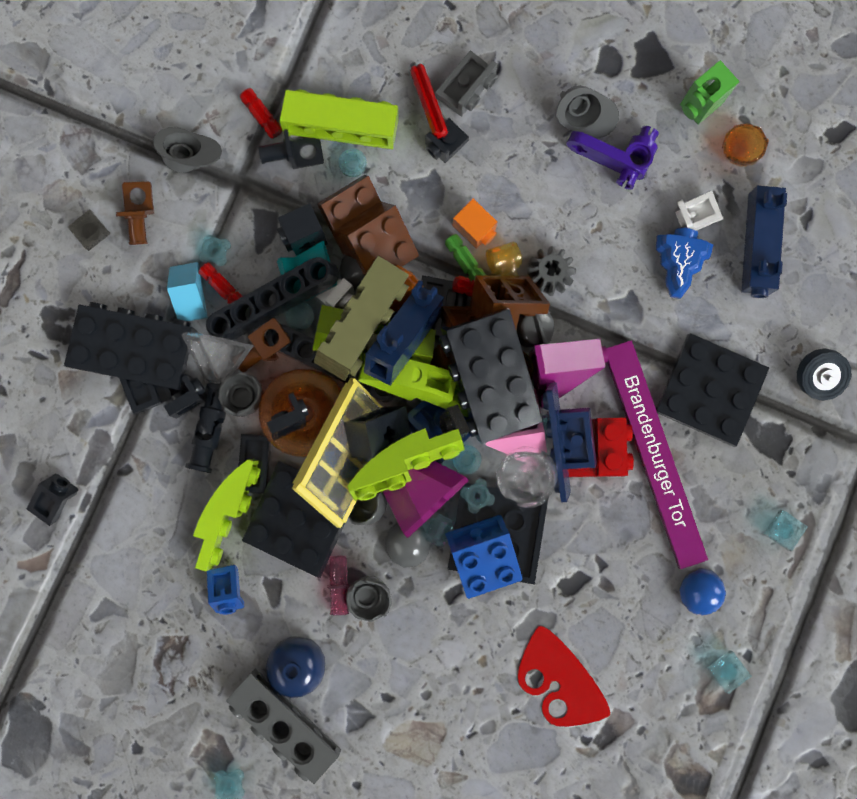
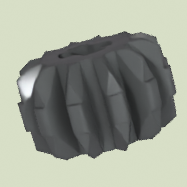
[527,246,576,296]

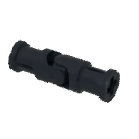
[185,383,226,473]

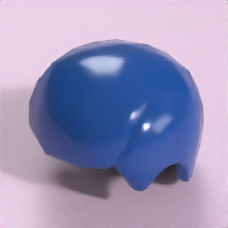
[679,568,726,616]

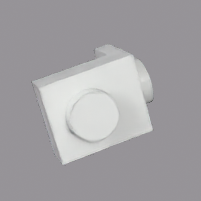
[675,191,723,231]
[316,278,355,309]

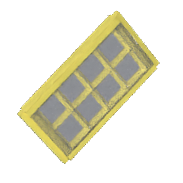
[292,378,382,528]

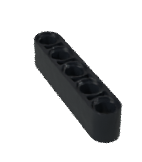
[206,257,339,340]
[266,324,396,403]

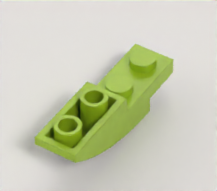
[358,353,468,417]
[347,428,465,501]
[193,459,261,572]

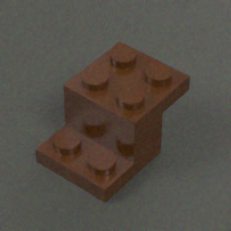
[317,175,419,276]
[441,275,550,329]

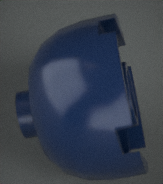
[266,636,326,698]

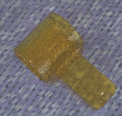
[486,241,522,276]

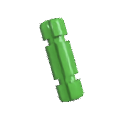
[445,234,486,281]

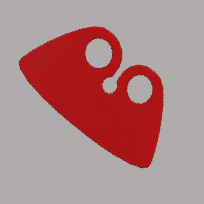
[518,626,610,727]

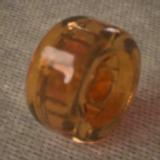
[259,369,349,458]

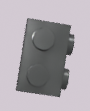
[435,50,498,117]

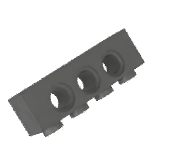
[226,668,341,784]

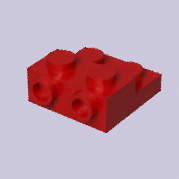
[568,418,634,477]

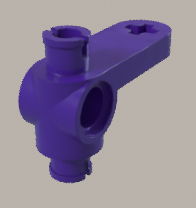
[566,126,659,190]

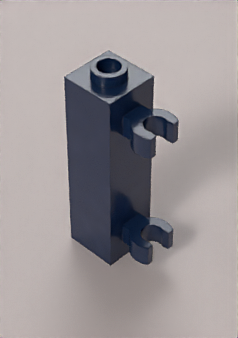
[741,185,787,298]
[364,280,444,386]

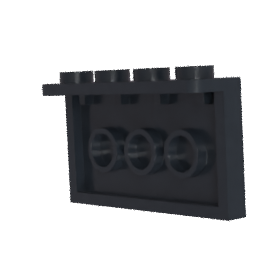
[64,302,197,391]
[439,308,543,444]

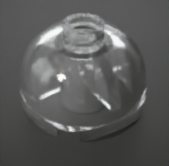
[496,446,558,508]

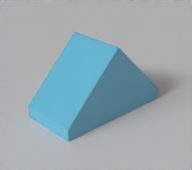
[167,262,208,321]

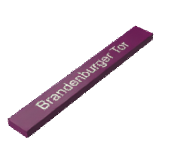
[607,340,708,569]

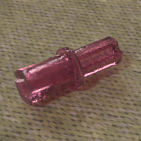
[327,555,350,615]

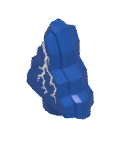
[656,228,714,299]

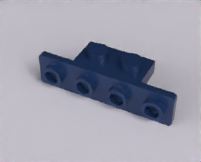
[543,382,597,503]

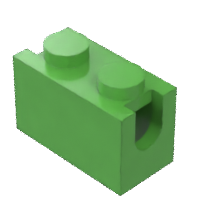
[680,60,740,125]

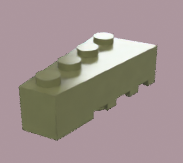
[314,256,409,381]

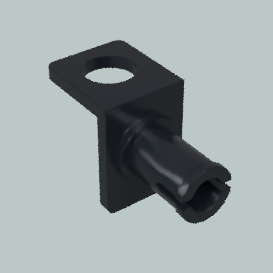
[258,129,324,169]

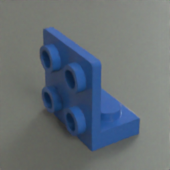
[445,515,523,599]

